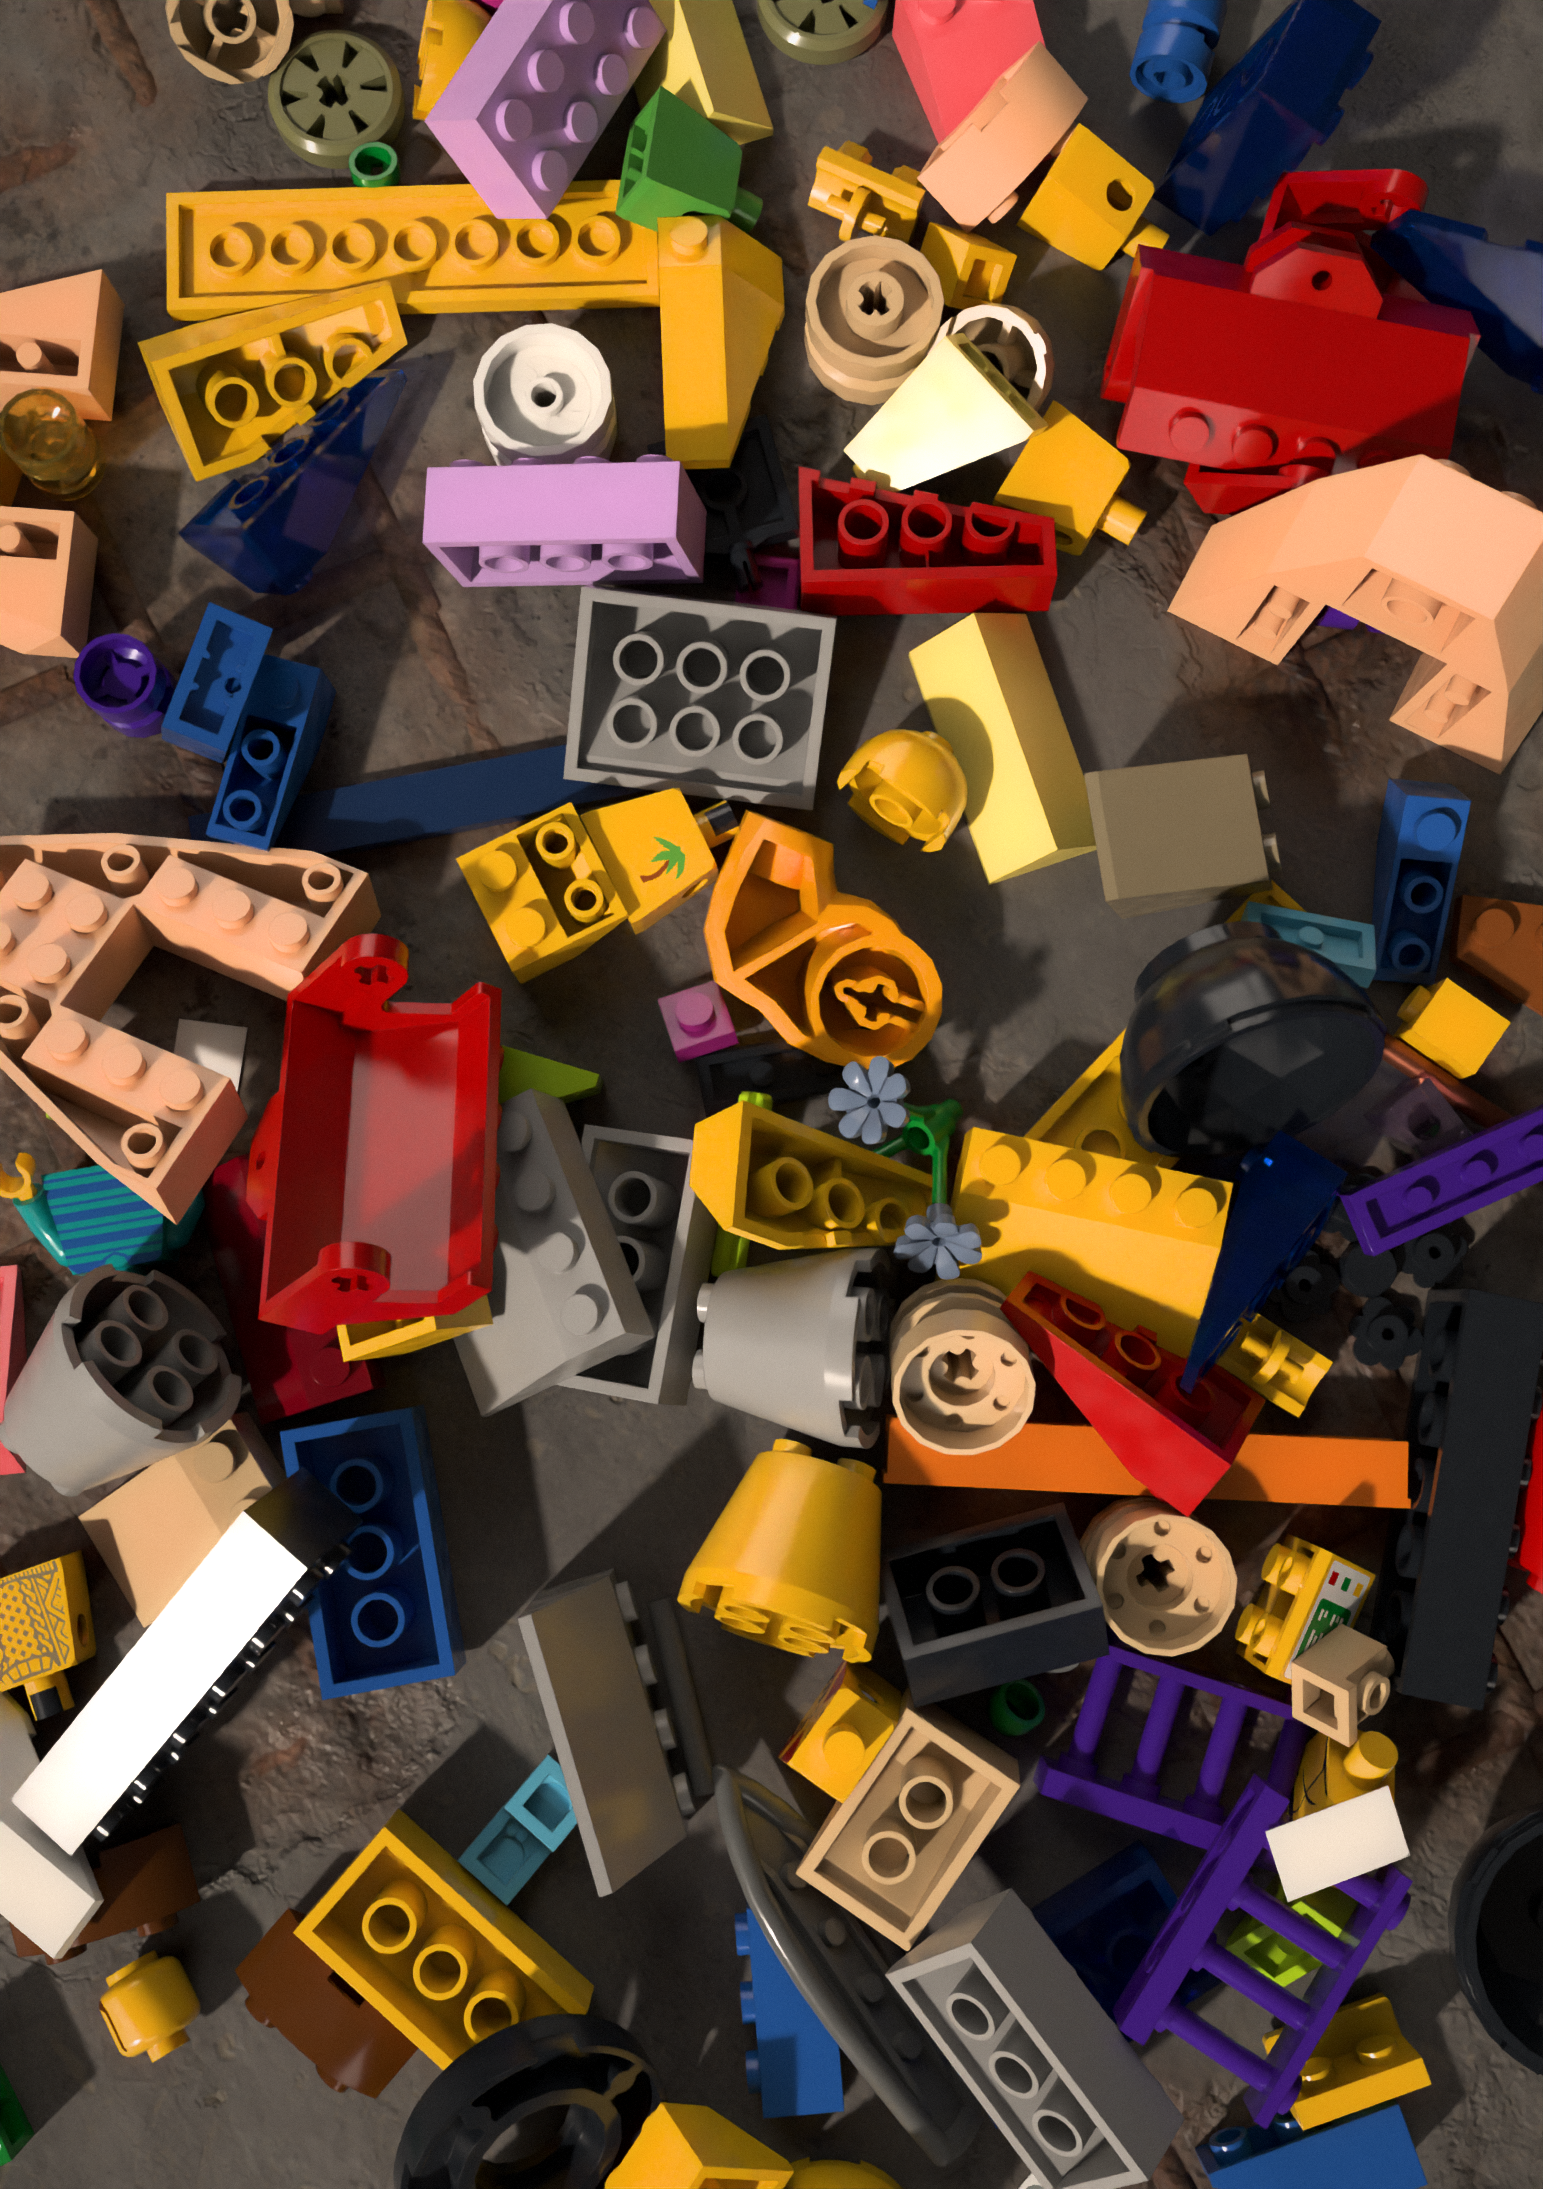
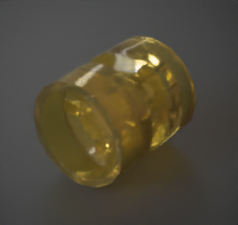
[0,389,106,501]

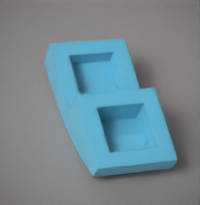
[457,1755,577,1906]

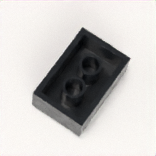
[880,1502,1110,1708]

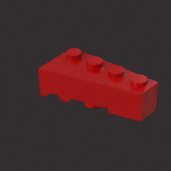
[798,466,1057,616]

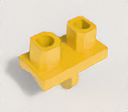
[808,140,926,245]
[1196,1298,1333,1417]

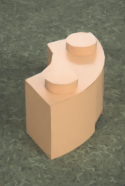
[917,40,1088,233]

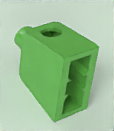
[615,86,763,233]

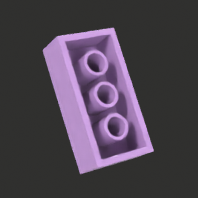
[424,0,667,219]
[422,454,707,587]

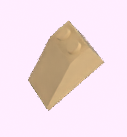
[78,1412,287,1628]
[795,1686,1021,1952]

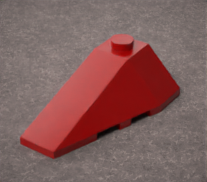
[1000,1270,1266,1517]

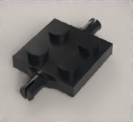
[647,414,799,594]

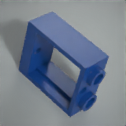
[161,602,273,764]

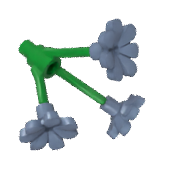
[801,1056,982,1280]

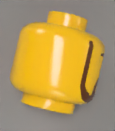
[99,1950,201,2063]

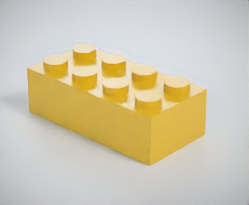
[293,1808,594,2071]

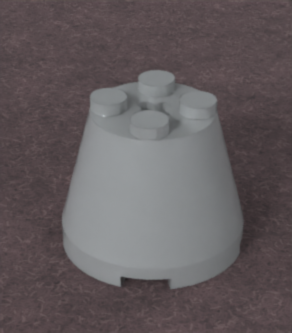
[692,1247,896,1449]
[0,1263,241,1497]

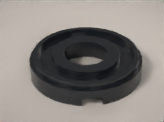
[393,2013,668,2189]

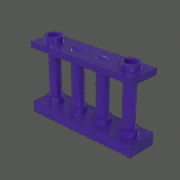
[1033,1625,1311,1874]
[1112,1773,1413,2129]

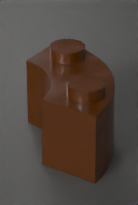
[9,1822,201,1965]
[235,1907,418,2099]

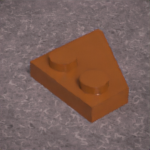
[1448,895,1543,1017]

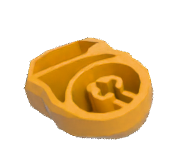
[703,810,942,1070]

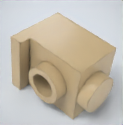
[1291,1624,1395,1747]

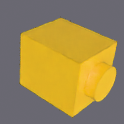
[1393,978,1511,1080]

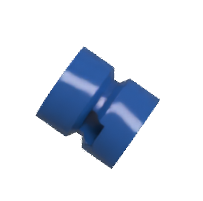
[1129,0,1228,103]

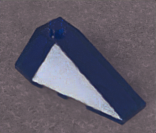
[1369,209,1543,395]
[178,369,408,596]
[1179,1130,1348,1395]

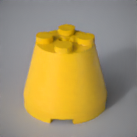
[677,1439,882,1663]

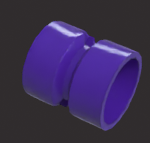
[73,633,178,738]

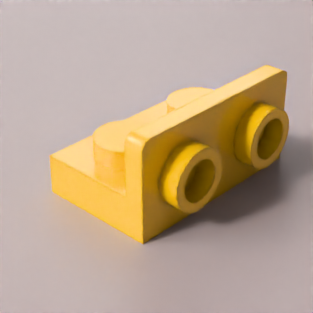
[1262,1993,1432,2131]

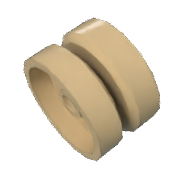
[804,235,944,405]

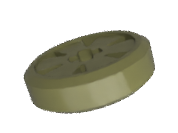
[757,0,889,65]
[268,30,405,169]

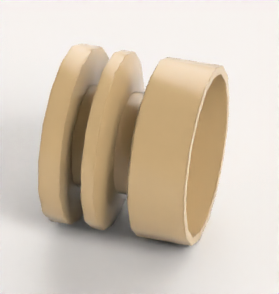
[889,1278,1036,1455]
[1080,1495,1237,1657]

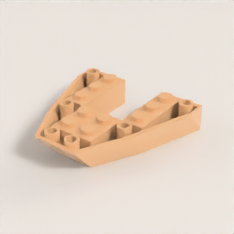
[0,269,125,658]
[1167,454,1543,775]
[0,833,381,1225]

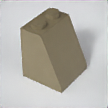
[1084,754,1282,919]

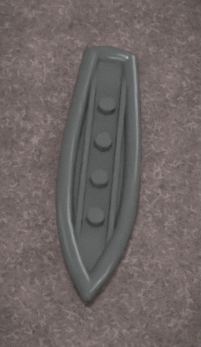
[711,1763,987,2167]

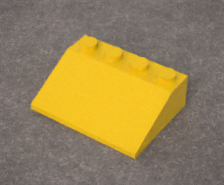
[934,1127,1233,1359]

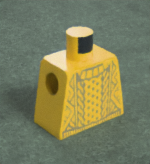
[0,1550,96,1721]

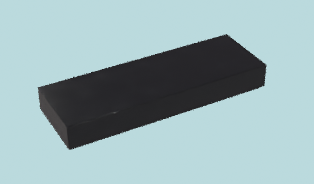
[695,1026,872,1118]

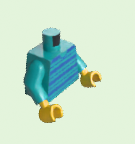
[0,1153,206,1276]

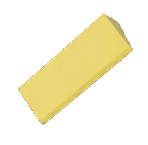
[633,0,773,145]
[908,613,1097,885]

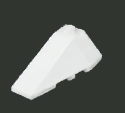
[0,1690,104,1959]

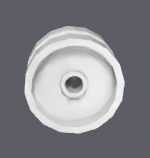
[473,323,618,466]

